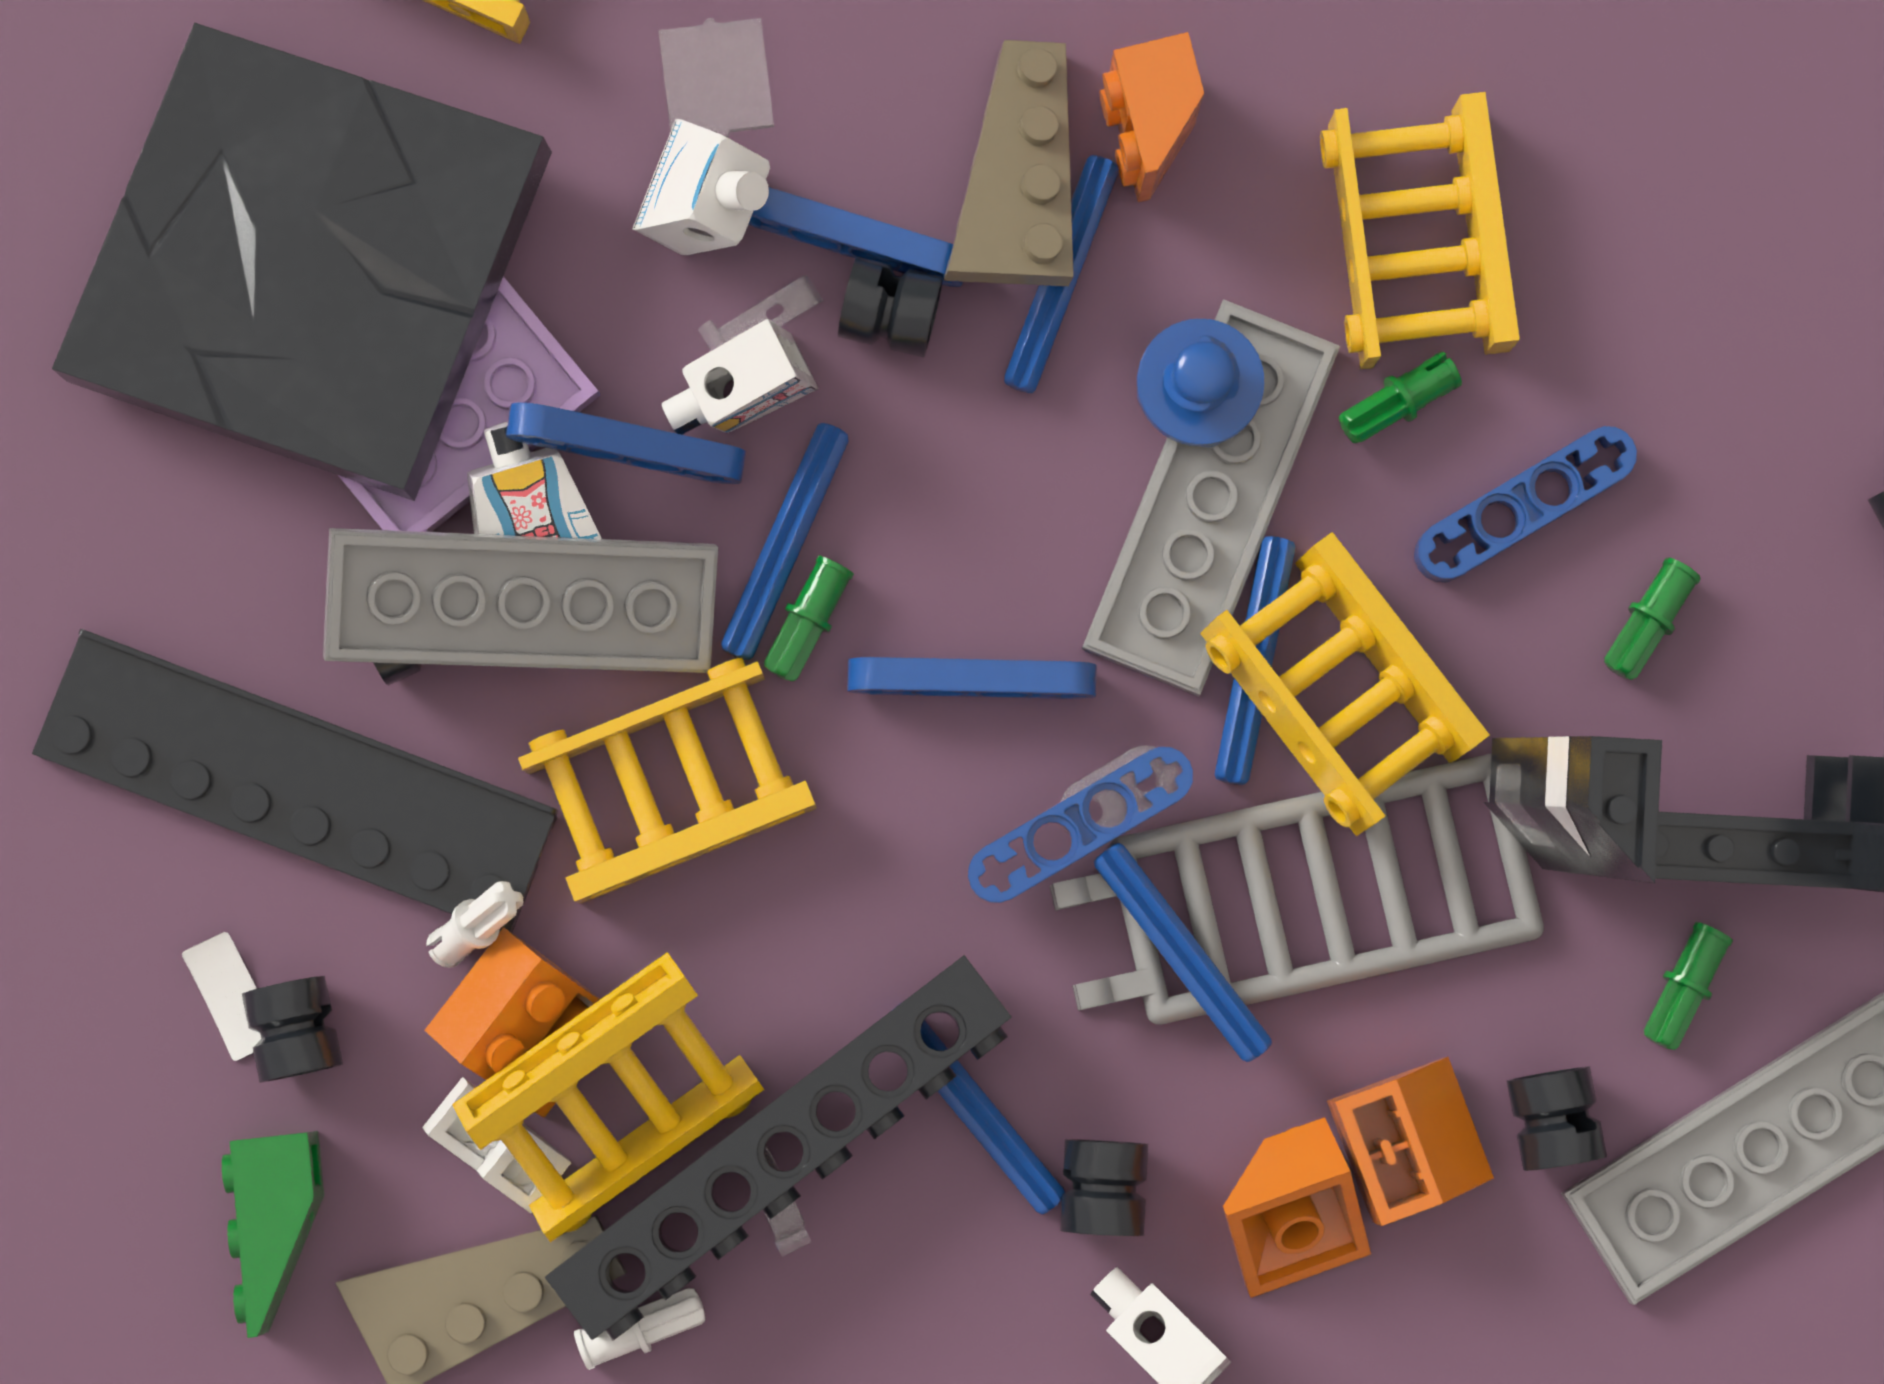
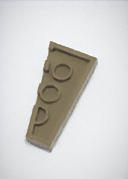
[944,40,1073,286]
[335,1215,627,1384]

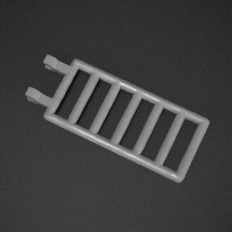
[1050,754,1544,1025]

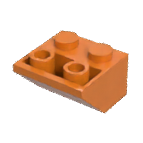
[1099,32,1204,203]
[424,927,601,1118]
[1327,1057,1494,1226]

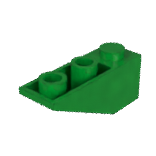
[221,1131,324,1338]

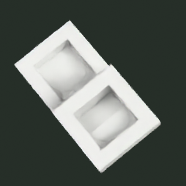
[422,1077,571,1213]

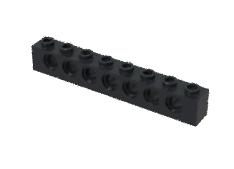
[545,955,1012,1341]

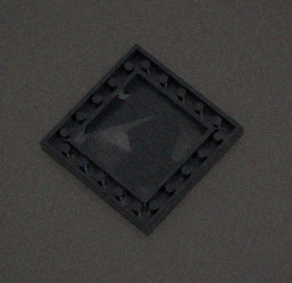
[52,22,552,501]

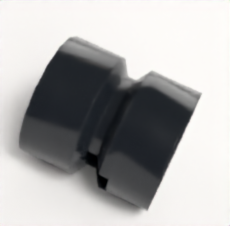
[838,256,943,358]
[242,976,343,1083]
[1506,1066,1607,1171]
[1060,1139,1148,1236]

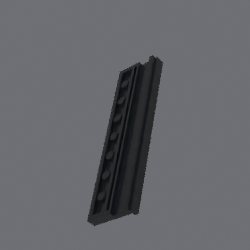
[32,628,559,933]

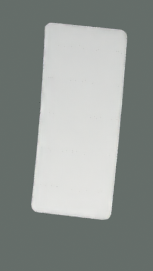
[182,932,261,1061]

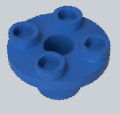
[1137,319,1264,447]

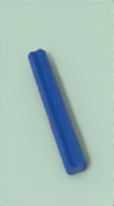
[1004,155,1119,393]
[721,423,849,660]
[1214,536,1296,785]
[1094,843,1272,1062]
[891,1003,1065,1214]

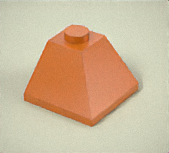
[1223,1117,1371,1298]

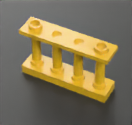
[1320,92,1520,369]
[1200,532,1490,836]
[518,657,817,904]
[452,952,765,1243]

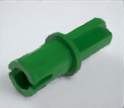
[1339,351,1462,443]
[764,555,854,682]
[1604,557,1701,680]
[1644,922,1733,1050]

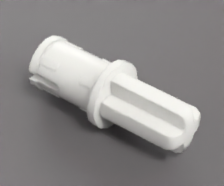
[427,881,523,968]
[574,1288,706,1370]

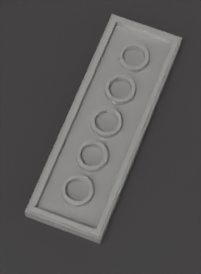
[1081,299,1340,697]
[323,528,718,673]
[1561,992,1884,1305]

